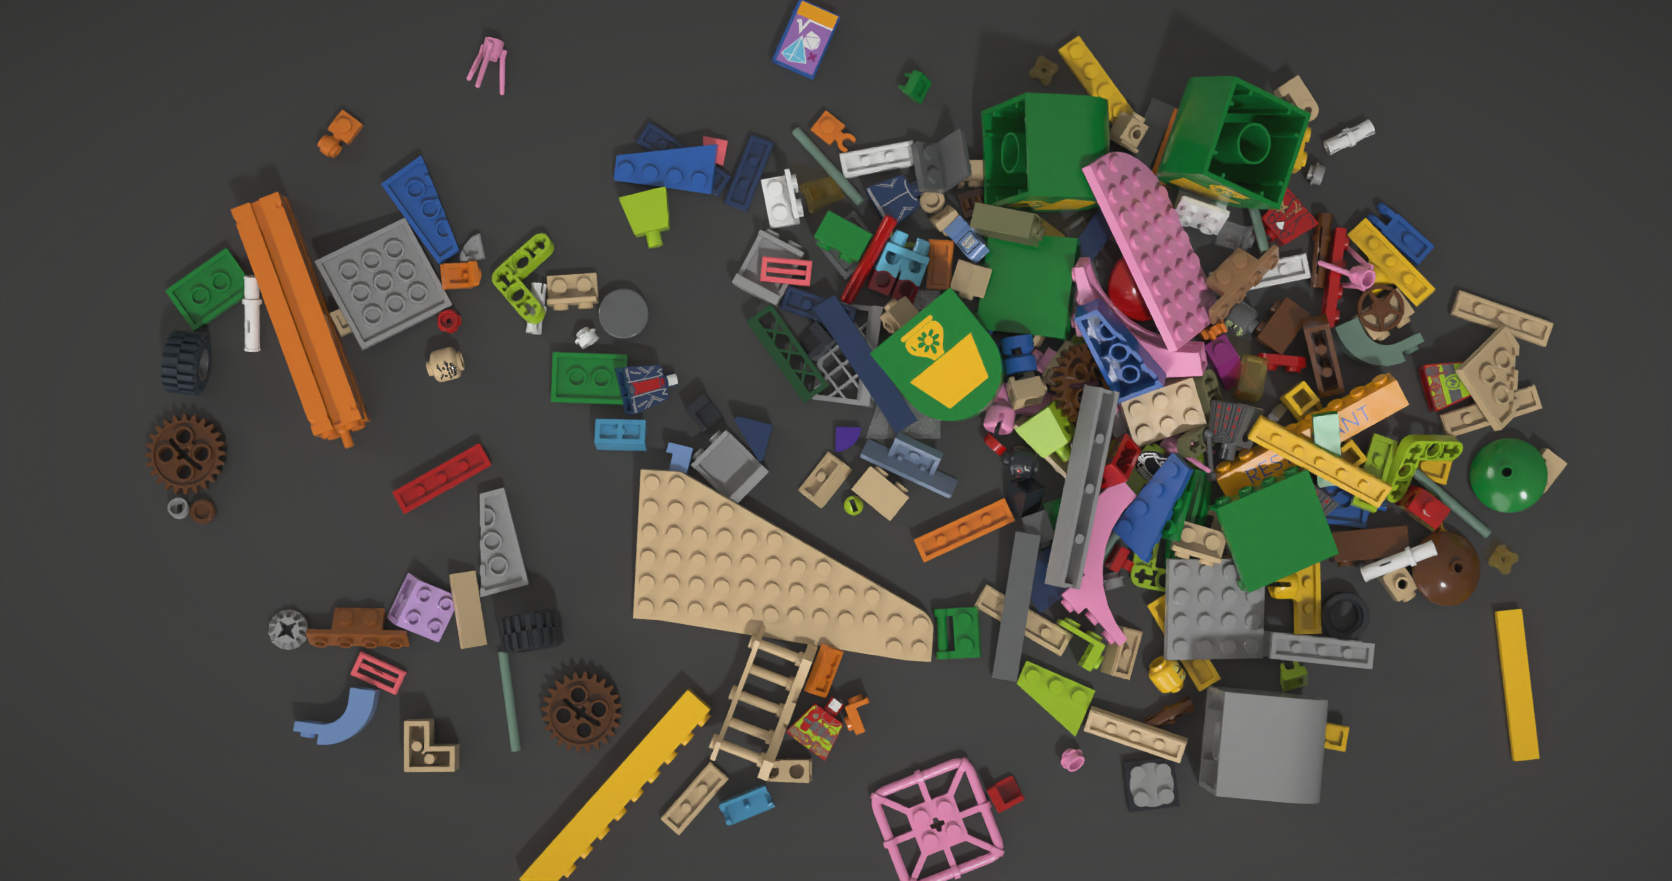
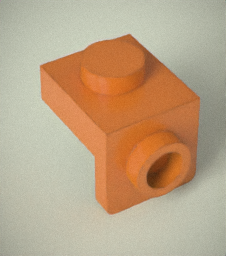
[440,261,481,290]
[844,694,870,735]

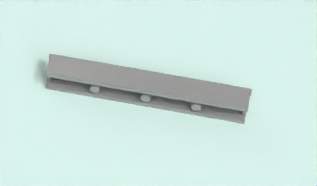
[1044,384,1120,590]

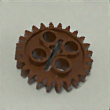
[1050,343,1111,425]
[144,414,228,495]
[541,671,623,753]

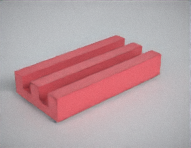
[760,256,812,287]
[350,651,407,695]

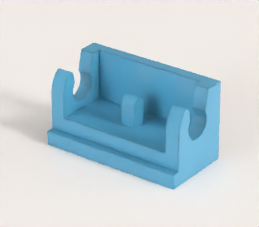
[594,419,647,451]
[719,783,776,826]

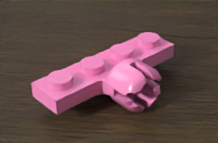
[984,383,1056,435]

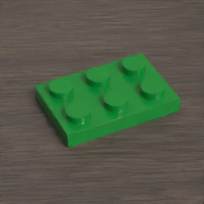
[165,248,247,332]
[551,352,628,405]

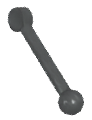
[1203,429,1216,482]

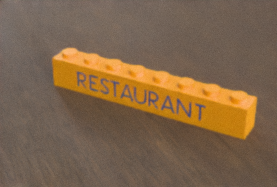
[1213,372,1409,497]

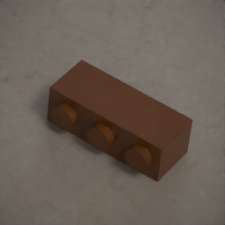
[1301,313,1345,398]
[1330,525,1409,567]

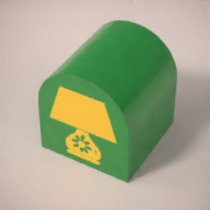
[1156,76,1311,210]
[981,92,1110,212]
[870,287,1005,421]

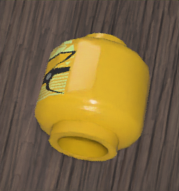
[1148,655,1186,693]

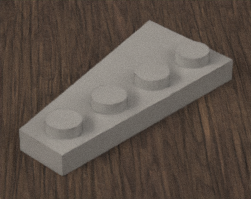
[480,488,530,597]

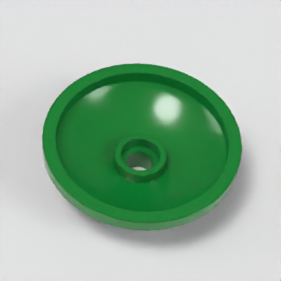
[1470,438,1548,513]

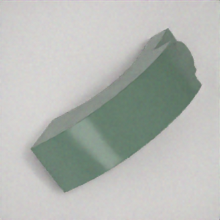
[1331,317,1424,367]

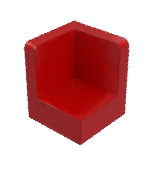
[985,775,1025,813]

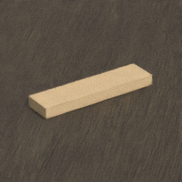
[1450,290,1554,347]
[1438,385,1542,437]
[974,584,1073,656]
[1084,706,1188,763]

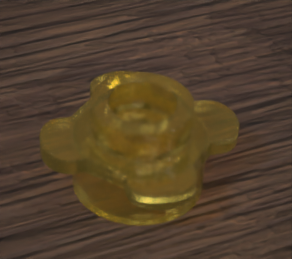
[1029,56,1059,85]
[1488,545,1518,575]

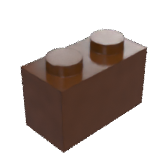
[1253,297,1311,355]

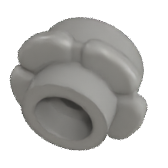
[1306,162,1326,186]
[1103,572,1124,591]

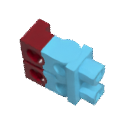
[866,229,930,305]

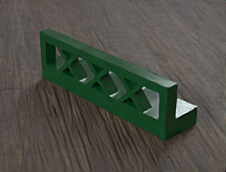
[747,304,829,404]

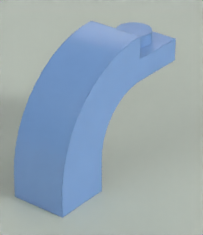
[293,686,380,745]

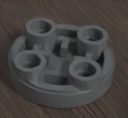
[599,289,649,339]

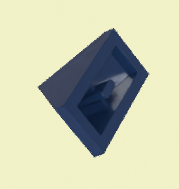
[734,416,773,462]

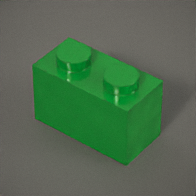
[814,210,873,264]

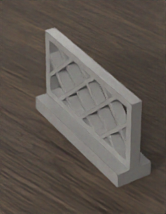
[812,303,885,408]

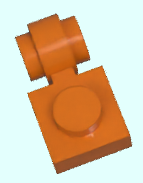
[317,109,364,158]

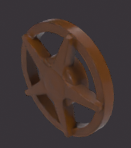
[1357,285,1404,332]

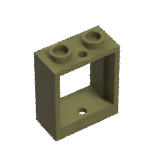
[970,202,1045,247]

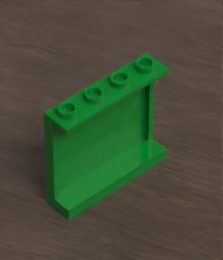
[974,235,1081,341]
[1209,466,1339,593]

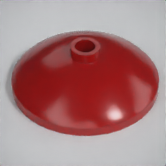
[1107,256,1153,322]

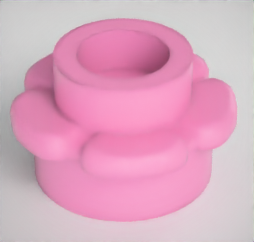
[1061,748,1085,772]

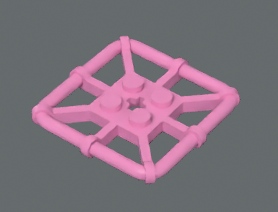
[870,757,1005,881]

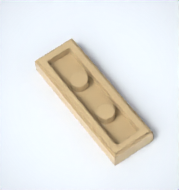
[449,571,487,649]
[661,761,729,835]

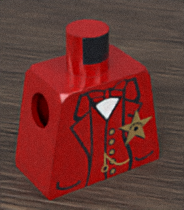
[1255,187,1319,247]

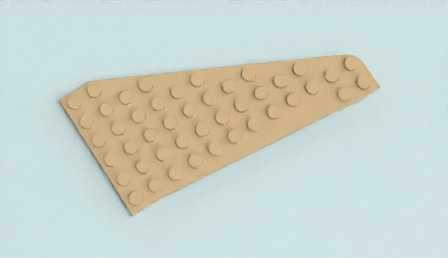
[633,469,933,662]

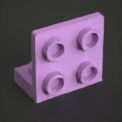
[386,573,454,642]

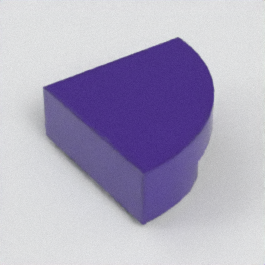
[835,427,861,452]

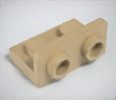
[547,273,599,311]
[1170,521,1226,567]

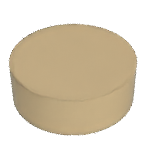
[920,192,945,214]

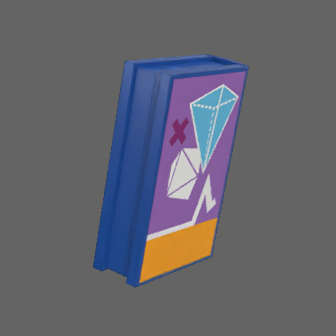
[771,0,840,80]

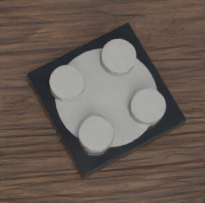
[1123,757,1180,813]

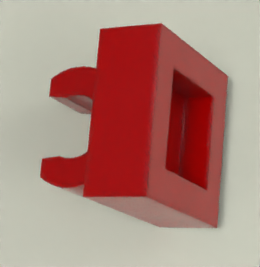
[1103,544,1135,573]

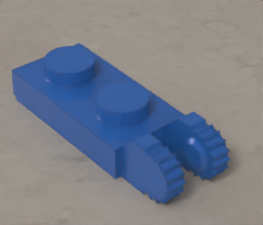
[1366,203,1435,266]

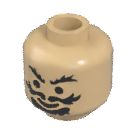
[426,347,465,382]

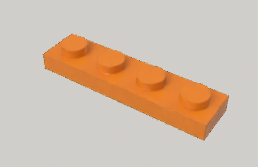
[914,498,1015,562]

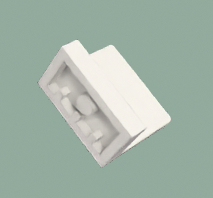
[761,169,804,230]
[1174,190,1230,235]

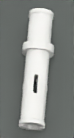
[242,275,262,352]
[1360,540,1438,582]

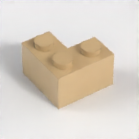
[404,719,460,772]

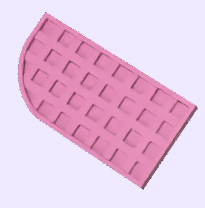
[1082,152,1218,353]

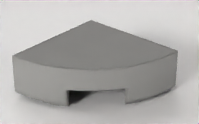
[460,234,486,263]
[1266,403,1287,423]

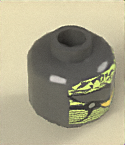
[1223,300,1259,337]

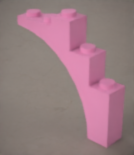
[1071,257,1208,378]
[1060,482,1137,646]

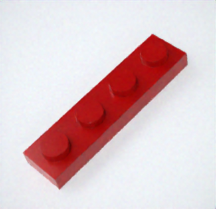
[1321,227,1349,329]
[392,443,493,514]

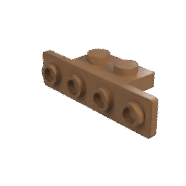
[1206,244,1279,325]

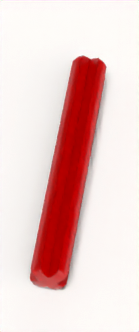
[841,214,897,305]

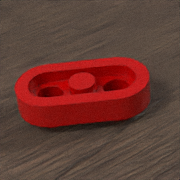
[1256,353,1307,373]

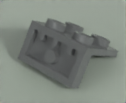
[911,129,972,194]

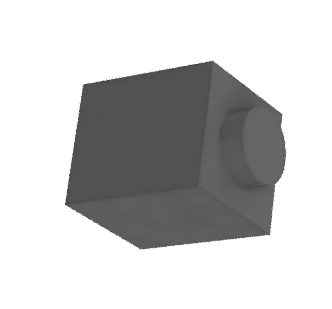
[1020,510,1054,549]

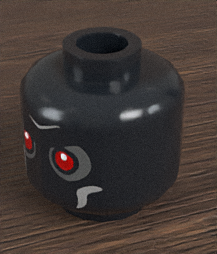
[1003,444,1041,479]

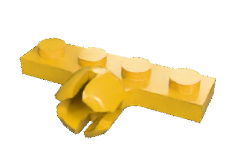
[1347,218,1435,307]
[1268,562,1322,634]

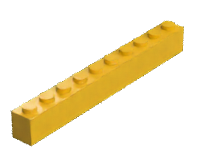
[519,688,711,881]

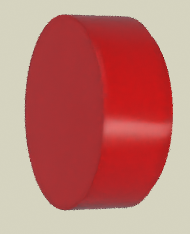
[983,433,1007,456]

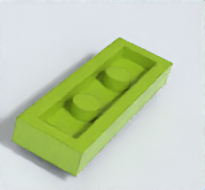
[1350,433,1398,513]

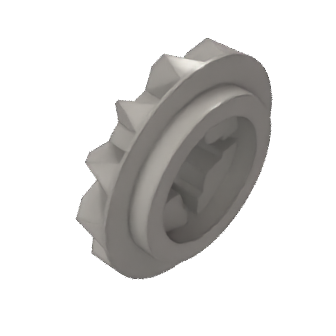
[268,610,309,650]

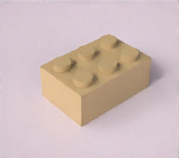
[1118,376,1207,447]

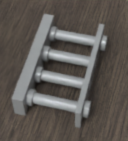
[1263,631,1375,669]

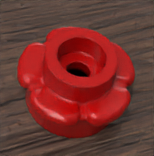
[437,309,462,333]

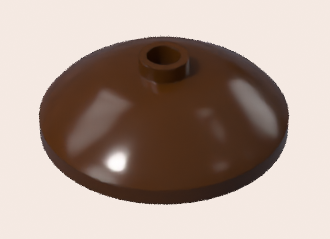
[1412,531,1481,606]

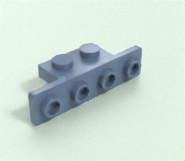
[860,433,958,498]

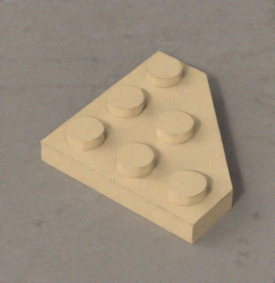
[1455,325,1520,431]

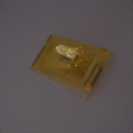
[799,176,845,213]
[1231,354,1269,404]

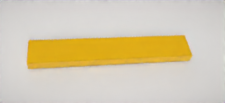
[1247,415,1392,508]
[1495,609,1540,761]

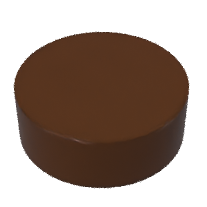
[190,499,217,524]

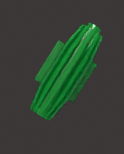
[1161,469,1212,566]

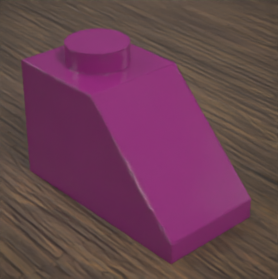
[1204,333,1247,391]

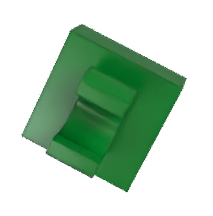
[898,70,932,104]

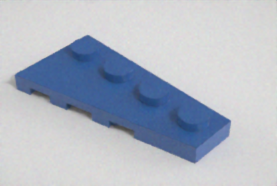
[614,144,719,194]
[381,155,460,265]
[1112,453,1194,563]

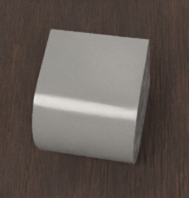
[1199,686,1329,804]

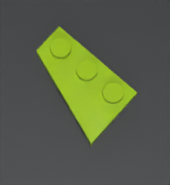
[1016,660,1095,737]

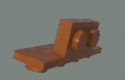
[306,607,410,649]

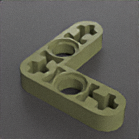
[1177,369,1224,458]

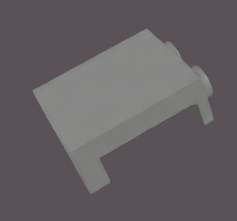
[732,229,804,308]
[691,430,769,504]

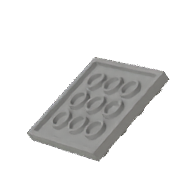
[315,218,452,351]
[1164,558,1265,660]

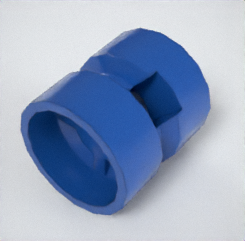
[1000,334,1038,375]

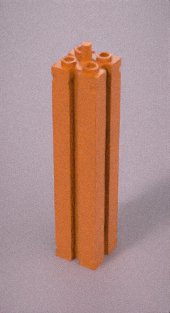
[230,192,371,449]

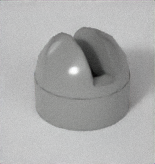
[168,498,190,519]

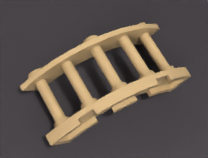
[709,626,818,781]

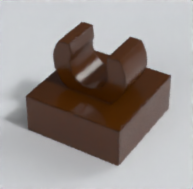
[957,187,984,219]

